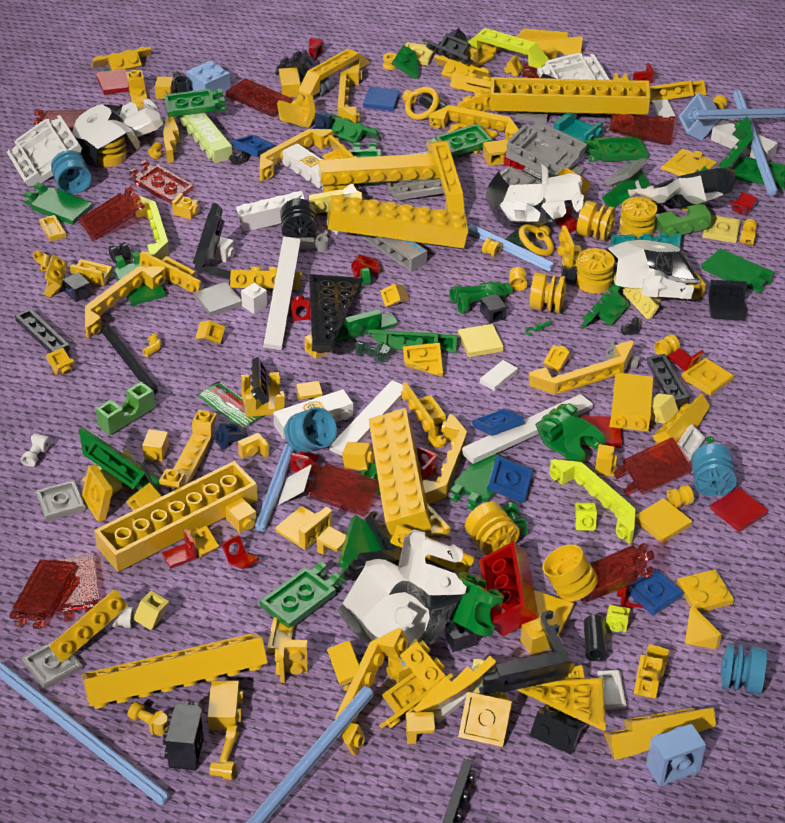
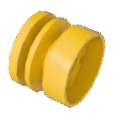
[97,134,127,167]
[619,197,657,237]
[577,200,616,242]
[576,248,615,293]
[529,272,567,314]
[464,501,520,556]
[542,544,598,602]

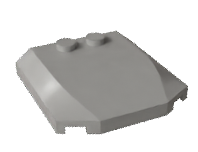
[506,121,587,178]
[387,151,444,200]

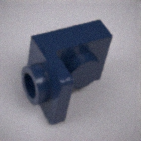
[312,110,332,129]
[214,423,248,450]

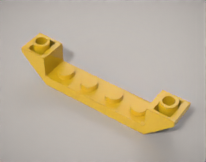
[298,49,369,96]
[338,65,362,123]
[127,70,147,111]
[429,105,519,140]
[259,129,333,182]
[426,140,465,214]
[85,266,166,338]
[528,340,634,394]
[159,410,217,489]
[423,414,467,504]
[335,628,408,756]

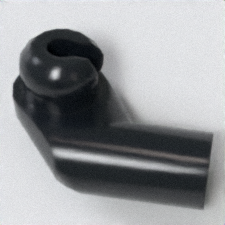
[229,151,249,165]

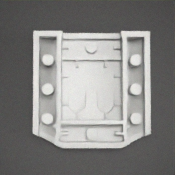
[537,53,610,80]
[7,115,82,186]

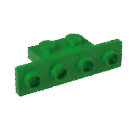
[330,113,382,143]
[602,169,650,208]
[580,283,629,328]
[335,309,398,342]

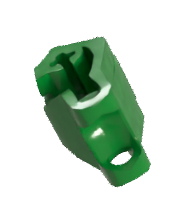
[535,403,606,463]
[449,572,504,637]

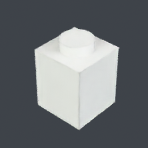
[214,236,235,262]
[241,283,267,314]

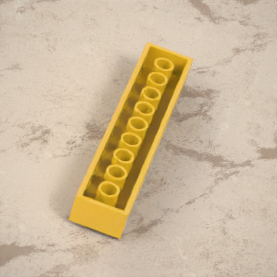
[490,77,650,115]

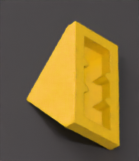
[685,606,722,649]

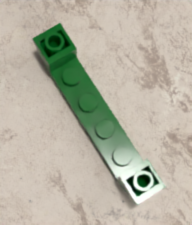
[694,116,753,173]

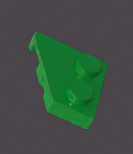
[391,44,419,79]

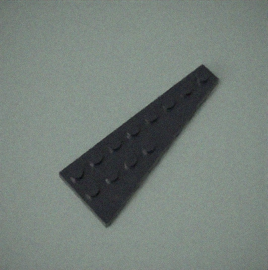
[309,274,361,353]

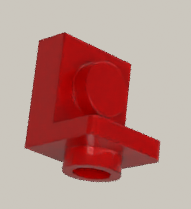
[308,37,324,61]
[556,206,578,234]
[351,254,380,277]

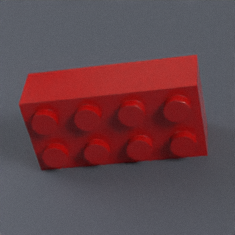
[479,541,539,636]

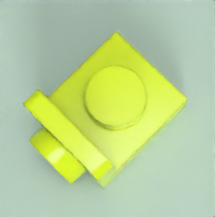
[574,503,597,531]
[605,605,630,632]

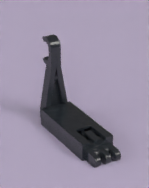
[193,203,245,289]
[341,511,402,581]
[482,610,570,694]

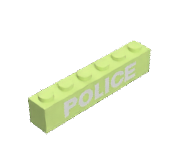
[175,113,232,163]

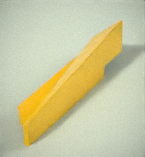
[516,28,583,55]
[649,80,707,103]
[647,394,710,466]
[604,707,716,760]

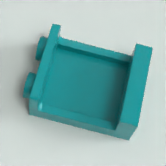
[554,113,604,143]

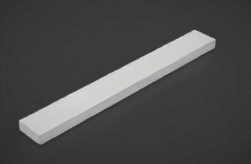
[263,236,301,350]
[461,394,593,464]

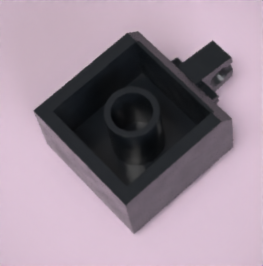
[163,702,204,771]

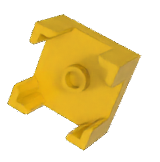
[241,372,285,417]

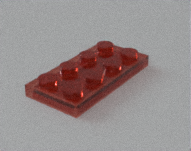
[225,78,293,118]

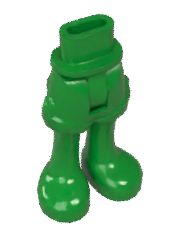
[449,281,513,314]

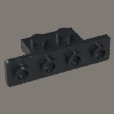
[423,34,475,66]

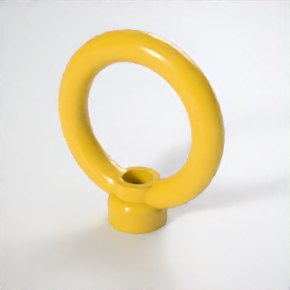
[403,87,439,120]
[519,224,554,256]

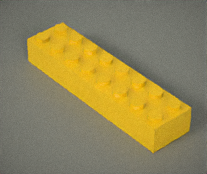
[327,195,468,248]
[369,408,432,536]
[94,461,258,572]
[81,632,268,709]

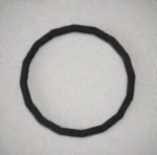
[142,459,172,496]

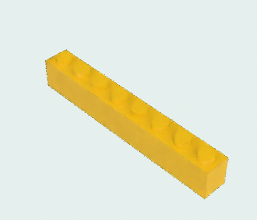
[318,153,439,186]

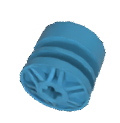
[51,150,91,194]
[284,407,337,452]
[691,444,737,496]
[720,643,767,695]

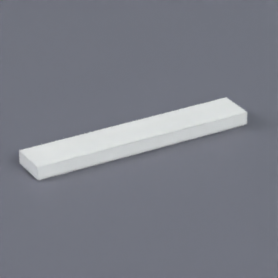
[330,380,403,456]

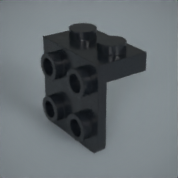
[274,50,315,79]
[708,280,747,320]
[529,704,589,755]

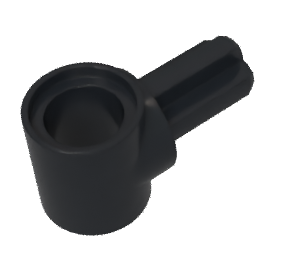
[173,71,189,93]

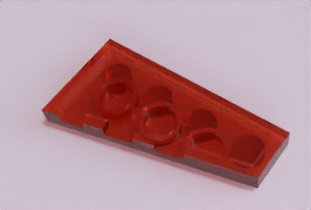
[608,114,675,146]

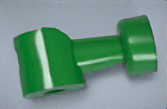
[503,502,528,536]

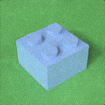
[186,61,231,91]
[679,93,720,140]
[646,724,706,786]

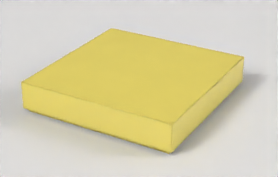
[405,42,435,66]
[702,215,740,243]
[458,324,504,357]

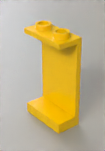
[610,372,653,431]

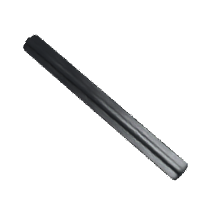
[101,325,158,392]

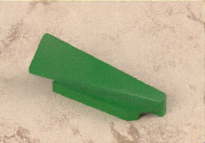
[368,329,458,353]
[79,426,161,490]

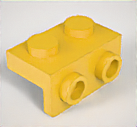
[44,255,68,297]
[70,259,113,286]
[400,639,445,689]

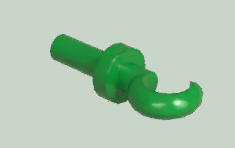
[525,320,551,335]

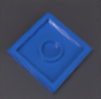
[363,87,399,111]
[232,135,277,157]
[472,408,525,436]
[486,456,533,503]
[626,568,684,616]

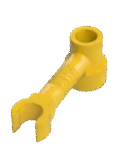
[210,724,239,781]

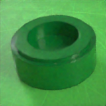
[360,267,371,285]

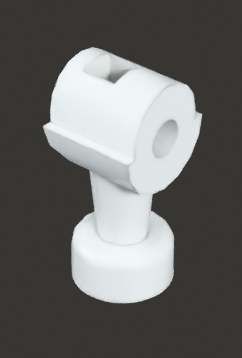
[21,433,51,467]

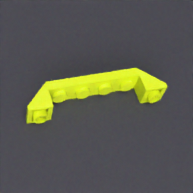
[468,28,549,69]
[130,195,169,261]
[549,459,635,544]

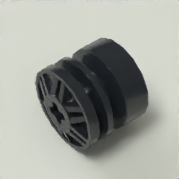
[280,198,317,238]

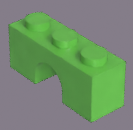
[656,203,711,236]
[96,382,155,435]

